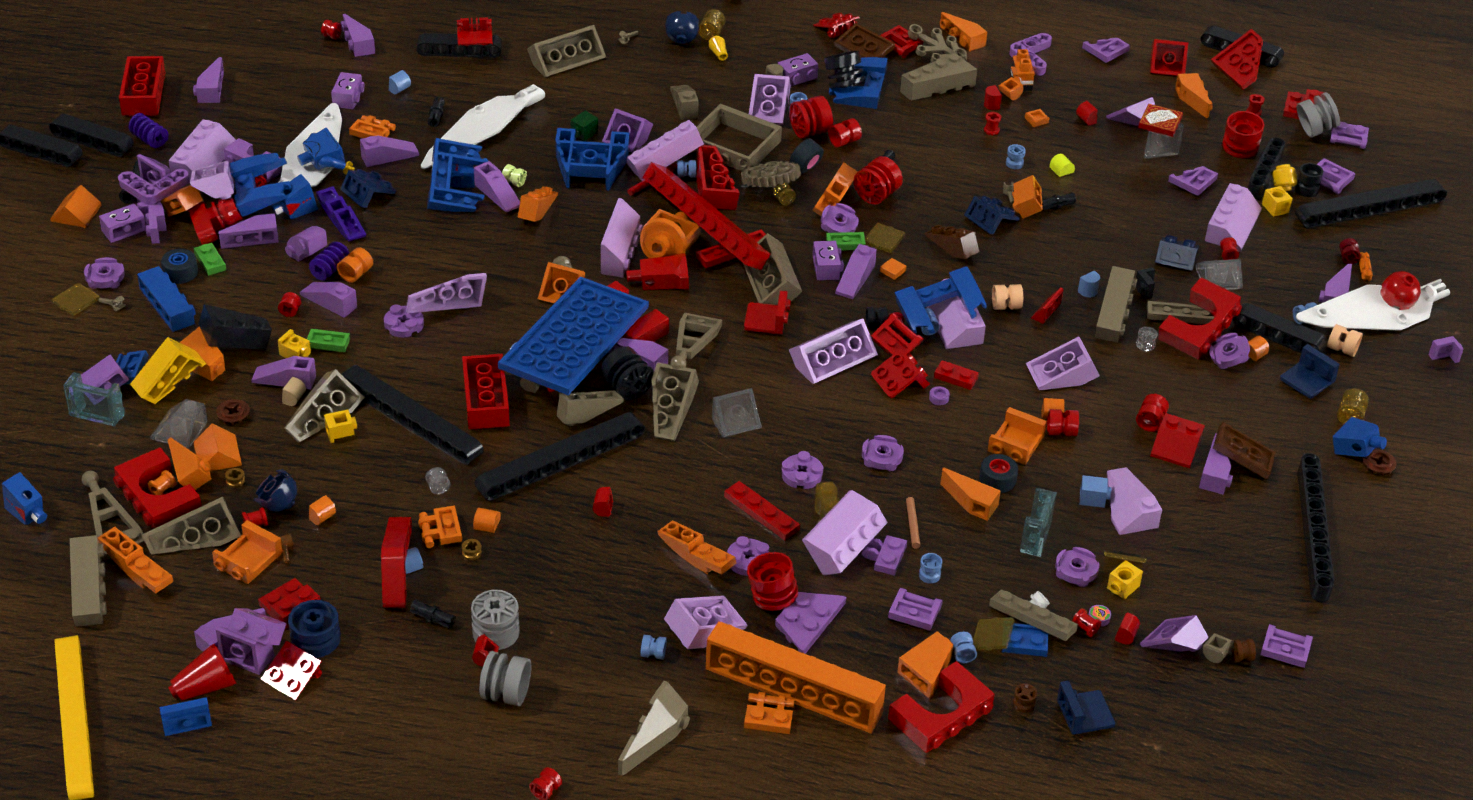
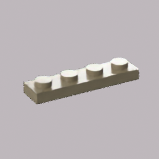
[1147,301,1214,324]
[989,589,1078,641]

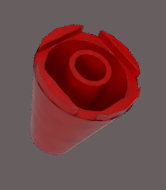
[168,643,237,701]

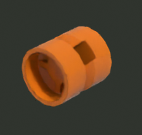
[337,247,373,283]

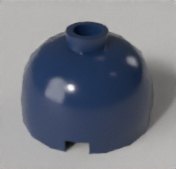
[665,11,699,44]
[254,469,297,512]

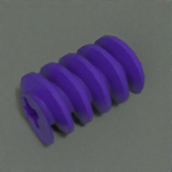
[129,113,169,148]
[309,241,350,281]

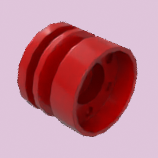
[789,95,833,139]
[1222,111,1264,158]
[853,156,903,205]
[747,552,798,611]

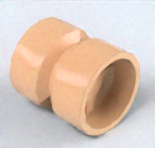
[992,284,1023,310]
[1327,324,1363,357]

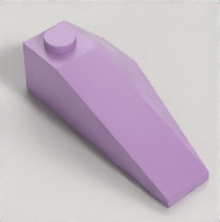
[406,273,487,313]
[1107,467,1162,535]

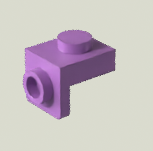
[1429,336,1463,363]

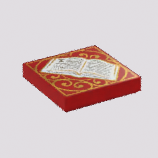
[1138,103,1183,137]

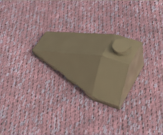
[652,362,699,442]

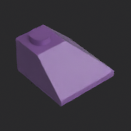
[1106,97,1155,126]
[602,108,653,153]
[137,154,171,188]
[1140,615,1209,652]
[215,626,274,675]

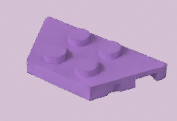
[775,592,846,654]

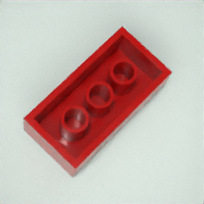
[119,56,166,116]
[462,354,510,429]

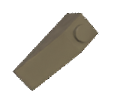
[670,85,699,120]
[557,391,624,426]

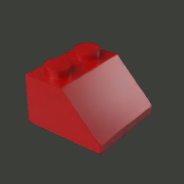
[1150,39,1189,76]
[1150,413,1205,469]

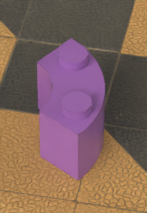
[285,226,327,262]

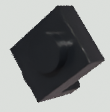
[1136,267,1156,299]

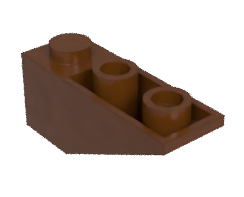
[925,225,979,259]

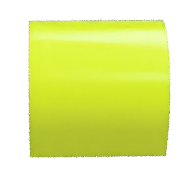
[1049,154,1075,177]

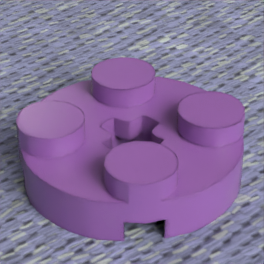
[821,203,859,233]
[84,257,125,289]
[384,305,424,338]
[1209,333,1250,369]
[862,435,904,471]
[782,451,823,489]
[727,536,769,576]
[1055,547,1099,587]

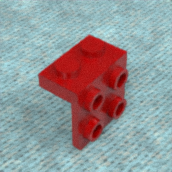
[744,291,791,334]
[871,349,930,398]

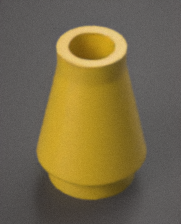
[709,36,728,61]

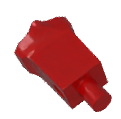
[626,253,689,290]

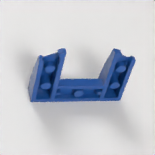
[829,57,888,109]
[427,138,488,212]
[230,153,291,217]
[895,266,987,334]

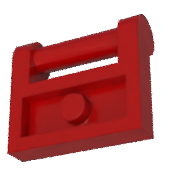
[880,25,923,58]
[871,313,924,356]

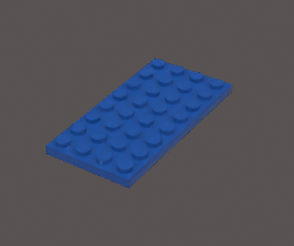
[498,276,649,396]

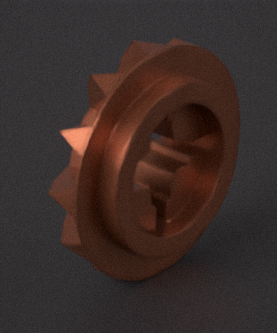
[216,399,250,425]
[1363,450,1396,476]

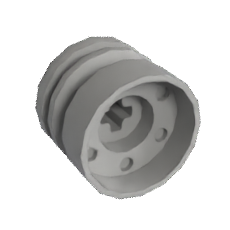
[1296,92,1340,137]
[471,590,520,650]
[479,651,531,706]

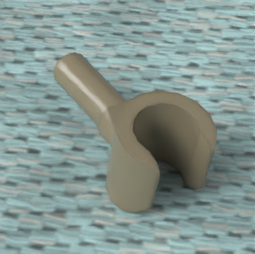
[618,31,639,44]
[1003,182,1014,204]
[99,296,126,311]

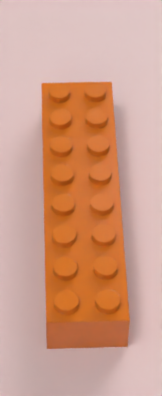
[706,621,886,734]

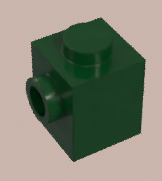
[570,111,598,141]

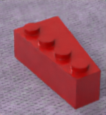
[695,145,740,210]

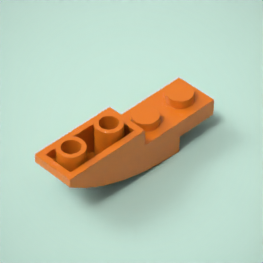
[812,162,858,216]
[658,520,737,575]
[98,527,173,593]

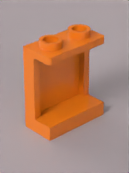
[987,407,1047,465]
[212,520,283,584]

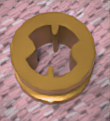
[225,468,245,488]
[462,539,482,560]

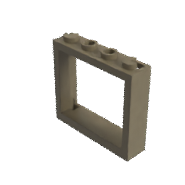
[692,104,782,171]

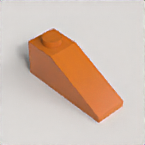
[167,437,212,490]

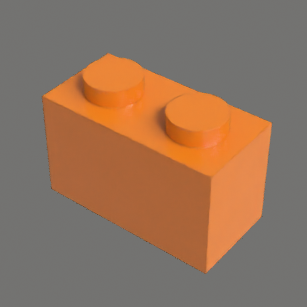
[1012,175,1043,219]
[161,185,203,217]

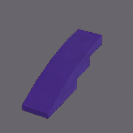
[316,186,366,242]

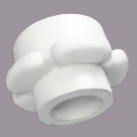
[1030,591,1050,609]

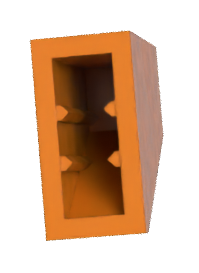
[180,326,225,381]
[897,631,953,699]

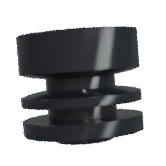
[824,50,865,88]
[601,346,654,400]

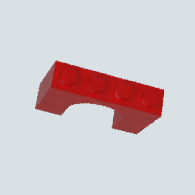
[1158,277,1242,360]
[608,281,669,342]
[113,447,202,529]
[888,661,995,753]

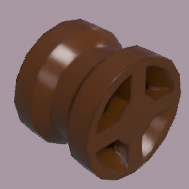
[1232,639,1256,662]
[1013,683,1037,713]

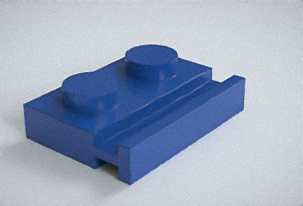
[116,350,149,385]
[1002,622,1048,657]
[159,697,212,736]

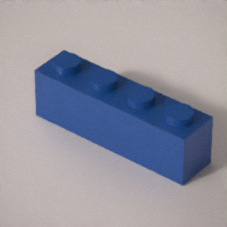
[137,266,196,332]

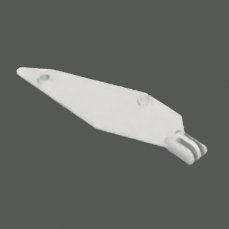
[421,84,545,169]
[278,103,342,187]
[1296,279,1450,331]

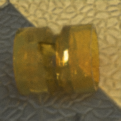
[698,9,725,41]
[1337,388,1369,424]

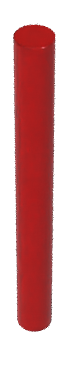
[627,159,684,196]

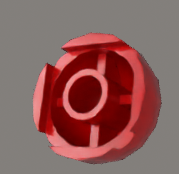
[1380,271,1421,310]

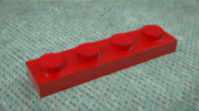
[696,229,766,268]
[724,481,800,541]

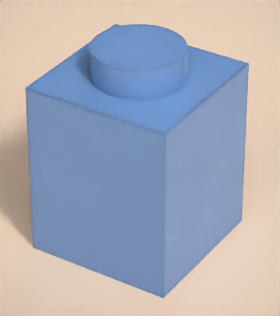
[1079,475,1111,508]

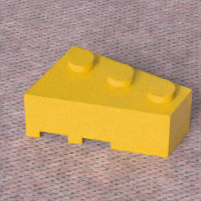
[130,337,207,404]

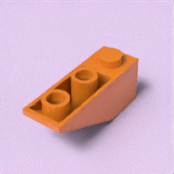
[940,12,987,52]
[1175,73,1213,118]
[518,186,558,222]
[940,468,1001,521]

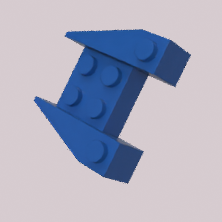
[555,128,630,191]

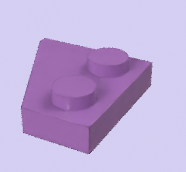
[1082,38,1130,63]
[1168,166,1218,196]

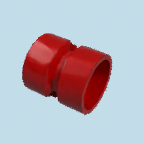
[828,118,862,148]
[1136,394,1169,432]
[1047,409,1079,436]

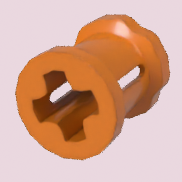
[147,470,177,495]

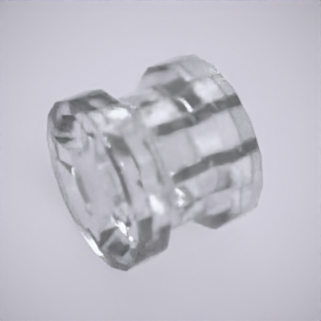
[1136,327,1158,351]
[425,467,450,494]

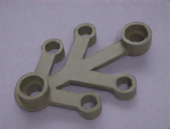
[908,24,967,62]

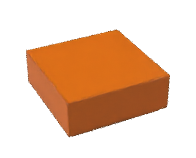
[1025,109,1050,127]
[880,258,907,280]

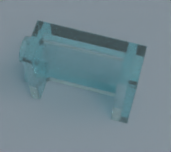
[63,372,125,427]
[1020,488,1057,557]

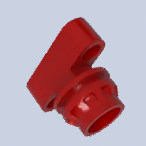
[188,197,243,245]

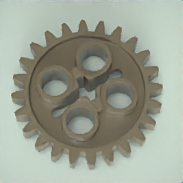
[741,161,801,187]

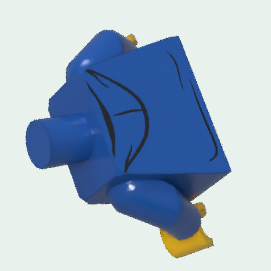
[297,127,355,175]

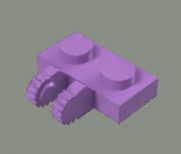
[862,535,907,576]

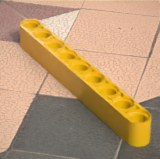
[55,635,94,800]

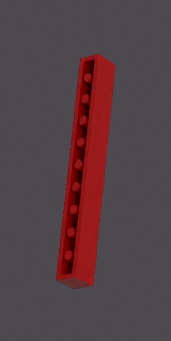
[642,162,770,270]

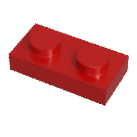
[934,360,979,390]

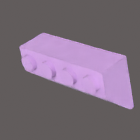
[169,119,236,179]
[627,120,704,181]
[190,161,235,200]
[1205,183,1262,252]
[601,198,643,277]
[927,278,986,349]
[789,318,878,384]
[802,490,888,575]

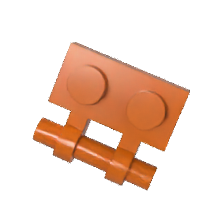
[349,115,396,139]
[418,505,462,548]
[744,692,795,734]

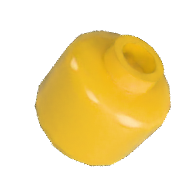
[1272,164,1298,191]

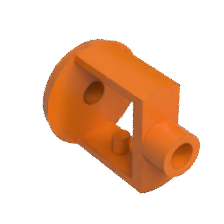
[640,209,701,258]

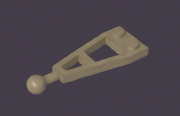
[670,313,722,369]
[82,471,147,561]

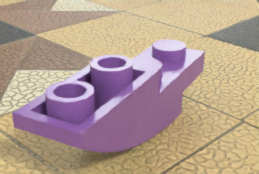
[137,187,167,244]

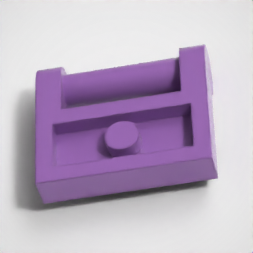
[1330,122,1369,149]
[1317,158,1355,194]
[888,588,942,631]
[1261,624,1313,668]

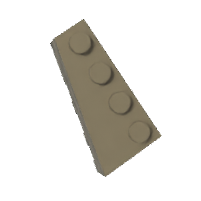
[900,53,977,101]
[1095,266,1137,343]
[70,535,107,627]

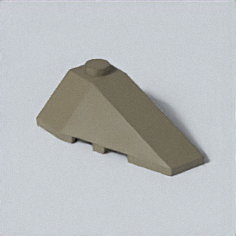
[284,369,365,443]
[142,497,241,555]
[618,681,690,776]

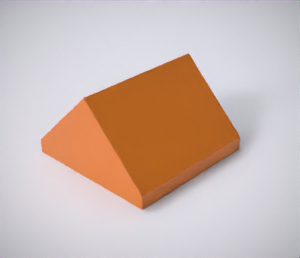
[50,185,102,228]
[538,262,585,304]
[194,423,242,471]

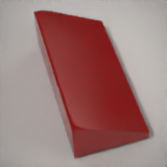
[1031,287,1063,324]

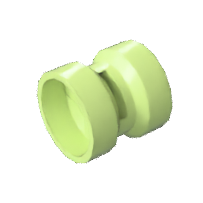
[502,164,527,187]

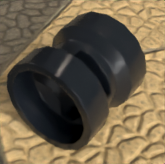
[866,306,888,326]

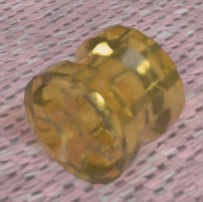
[773,183,796,206]

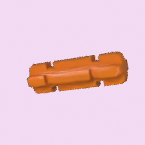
[1359,252,1373,281]

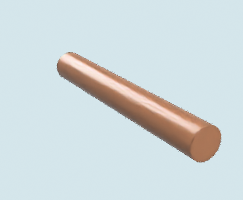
[906,497,921,549]

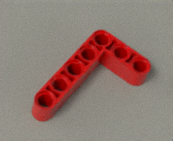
[381,517,412,608]

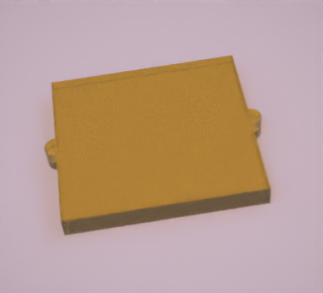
[865,223,905,253]
[52,283,100,316]
[1104,551,1147,563]
[973,617,1015,651]

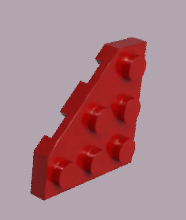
[1211,29,1263,90]

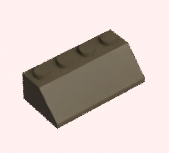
[527,25,606,77]
[743,233,802,305]

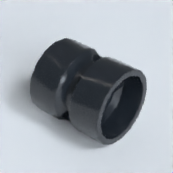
[1295,163,1324,197]

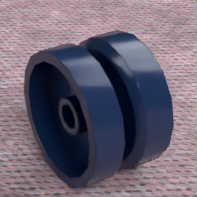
[288,600,341,658]

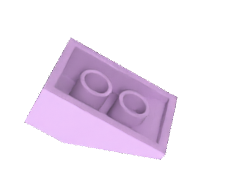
[749,74,791,125]
[1026,337,1099,391]
[664,596,748,649]

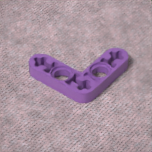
[1009,33,1052,75]
[118,169,190,205]

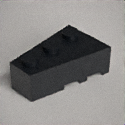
[198,304,272,350]

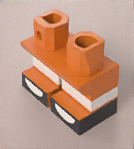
[1010,49,1035,91]

